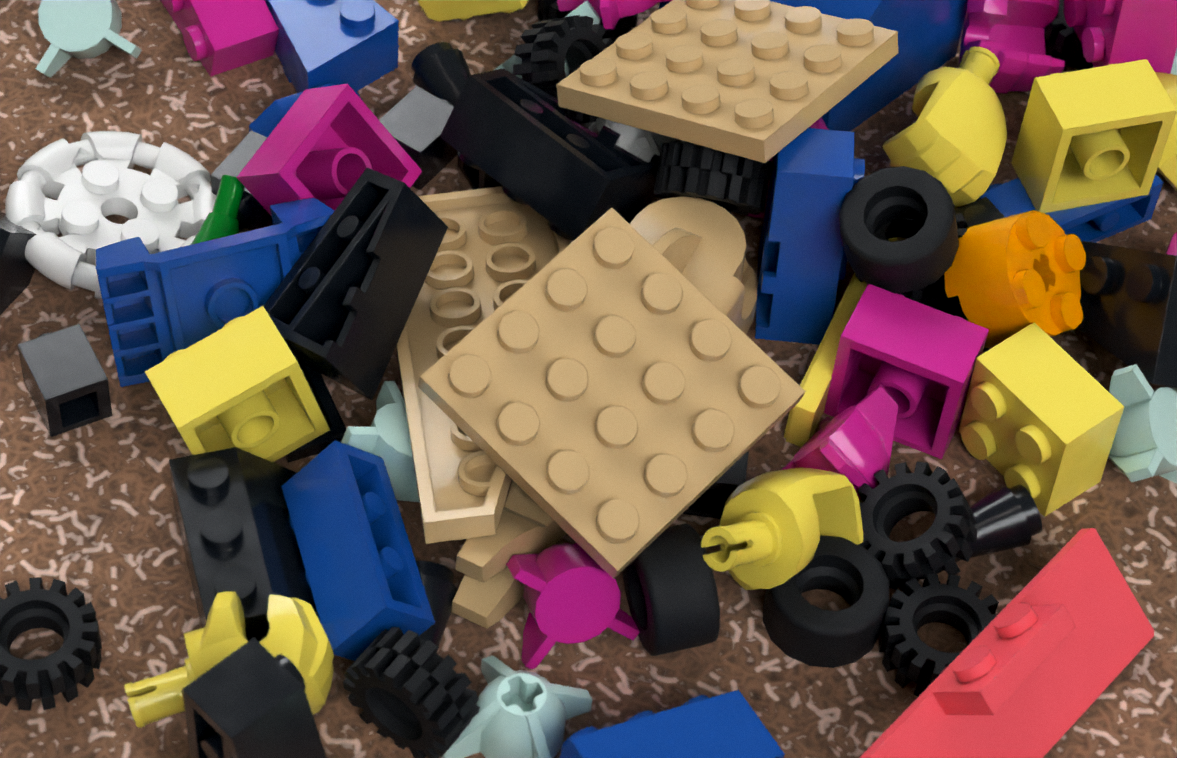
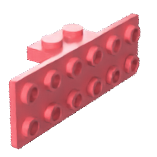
[859,528,1154,758]

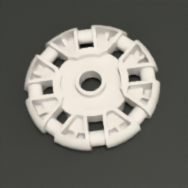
[5,131,216,299]

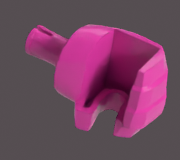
[959,0,1065,93]

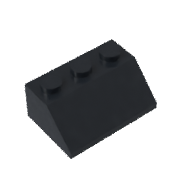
[169,447,320,642]

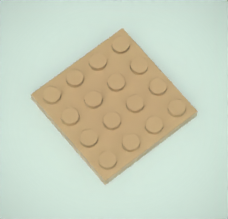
[556,0,898,163]
[418,207,806,579]

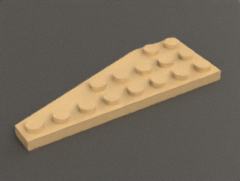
[396,186,571,544]

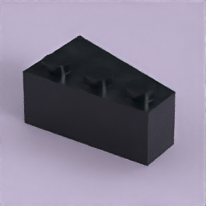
[440,69,660,241]
[264,168,448,400]
[1077,241,1177,387]
[182,638,326,758]

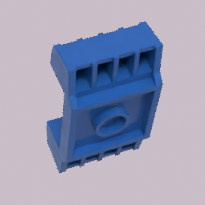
[96,198,335,387]

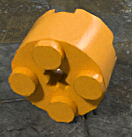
[944,210,1086,349]

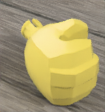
[882,46,1007,208]
[701,468,863,590]
[124,591,334,728]

